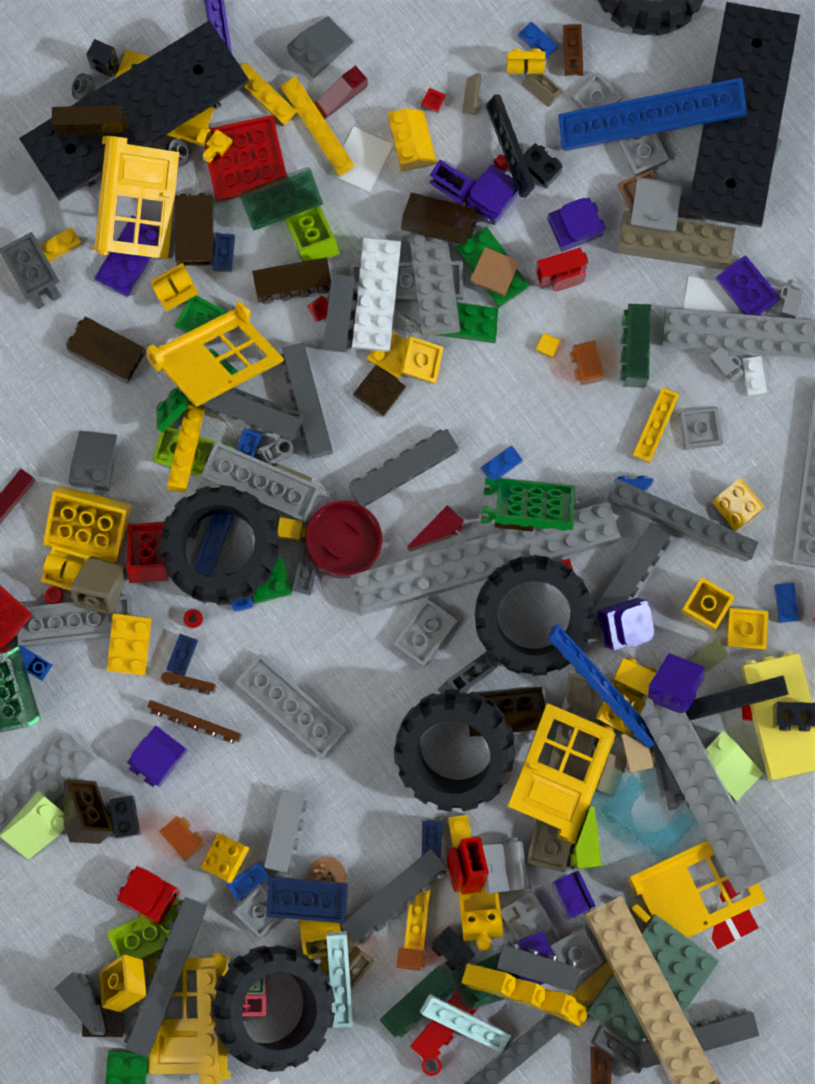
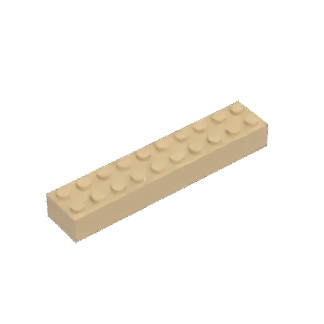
[584,896,718,1084]

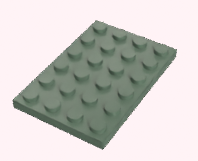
[587,914,719,1048]

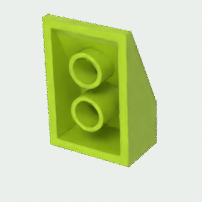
[284,203,340,262]
[570,806,602,870]

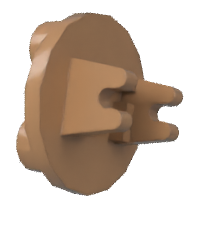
[307,857,346,882]

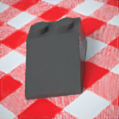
[287,16,353,79]
[69,431,117,491]
[54,972,106,1035]

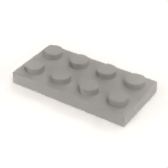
[501,891,562,945]

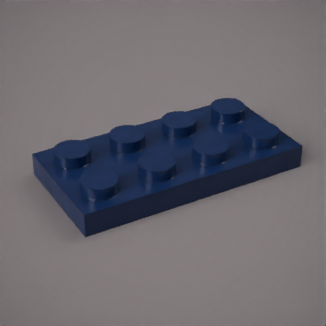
[266,876,348,924]

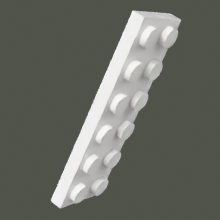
[352,238,401,352]

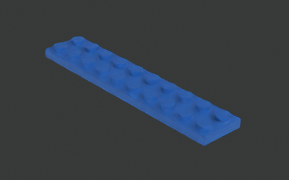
[558,78,747,151]

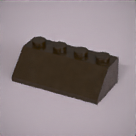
[252,257,331,304]
[468,687,545,737]

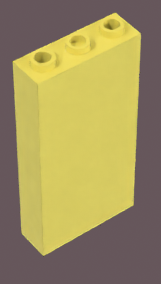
[740,651,815,782]

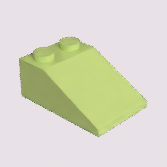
[705,731,763,802]
[0,790,65,860]

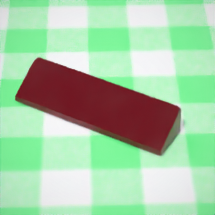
[0,469,36,524]

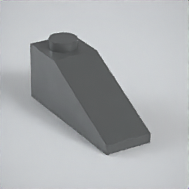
[438,652,498,694]

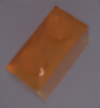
[570,340,604,386]
[159,816,204,862]
[396,948,426,971]

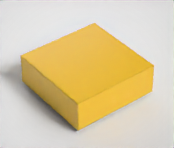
[536,333,561,358]
[631,903,651,923]

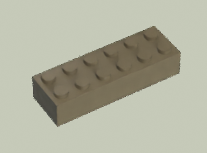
[617,211,736,270]

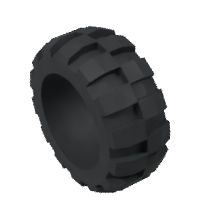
[598,0,704,36]
[160,485,280,605]
[474,555,594,676]
[394,689,516,812]
[211,945,335,1072]

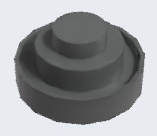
[72,73,95,100]
[165,139,191,167]

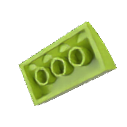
[152,426,237,478]
[107,898,179,962]

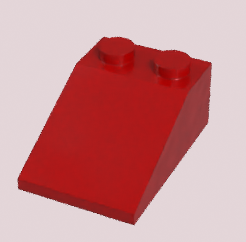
[127,522,168,583]

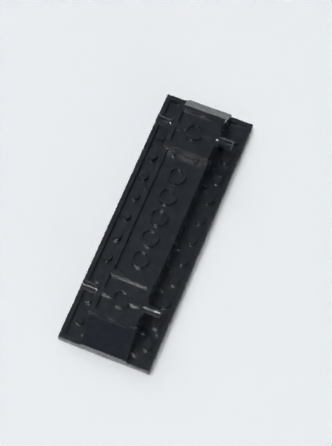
[687,2,800,228]
[19,20,250,201]

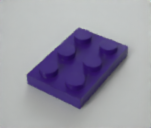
[715,255,781,316]

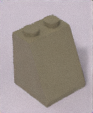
[70,558,127,615]

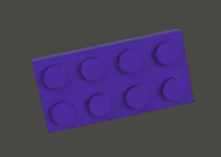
[95,215,159,298]

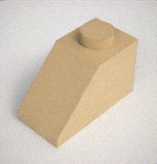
[620,734,656,774]

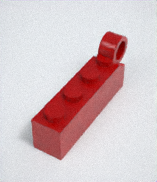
[410,985,480,1076]

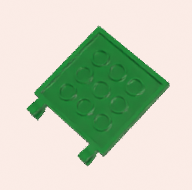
[481,478,575,531]

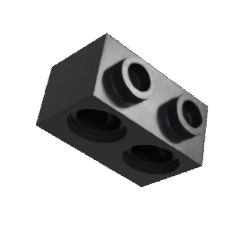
[86,39,120,77]
[523,143,563,188]
[773,702,815,732]
[107,795,141,839]
[431,926,476,972]

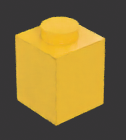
[278,517,306,543]

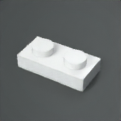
[741,356,767,397]

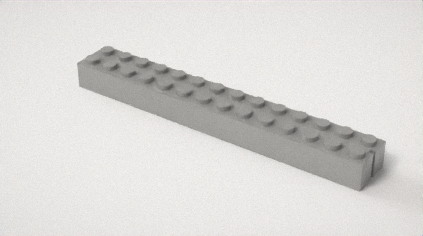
[350,501,621,615]

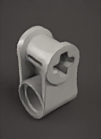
[256,438,294,466]

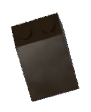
[64,779,114,844]

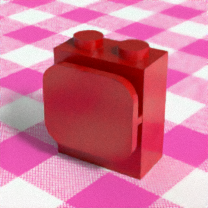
[536,247,588,291]
[447,837,489,895]
[117,866,180,926]

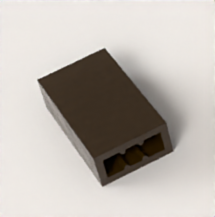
[52,105,129,137]
[400,192,478,246]
[175,193,214,266]
[66,316,146,384]

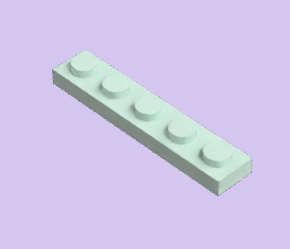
[327,931,353,1028]
[420,994,511,1053]

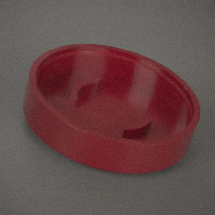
[304,501,382,579]

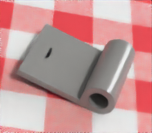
[630,177,685,233]
[482,838,529,893]

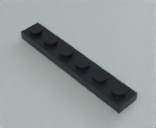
[486,94,535,198]
[685,675,789,721]

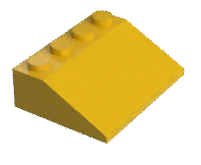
[43,485,132,563]

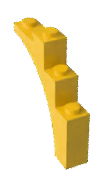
[461,964,588,1028]

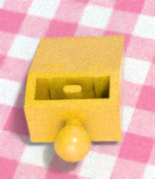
[458,884,503,951]
[299,920,342,976]

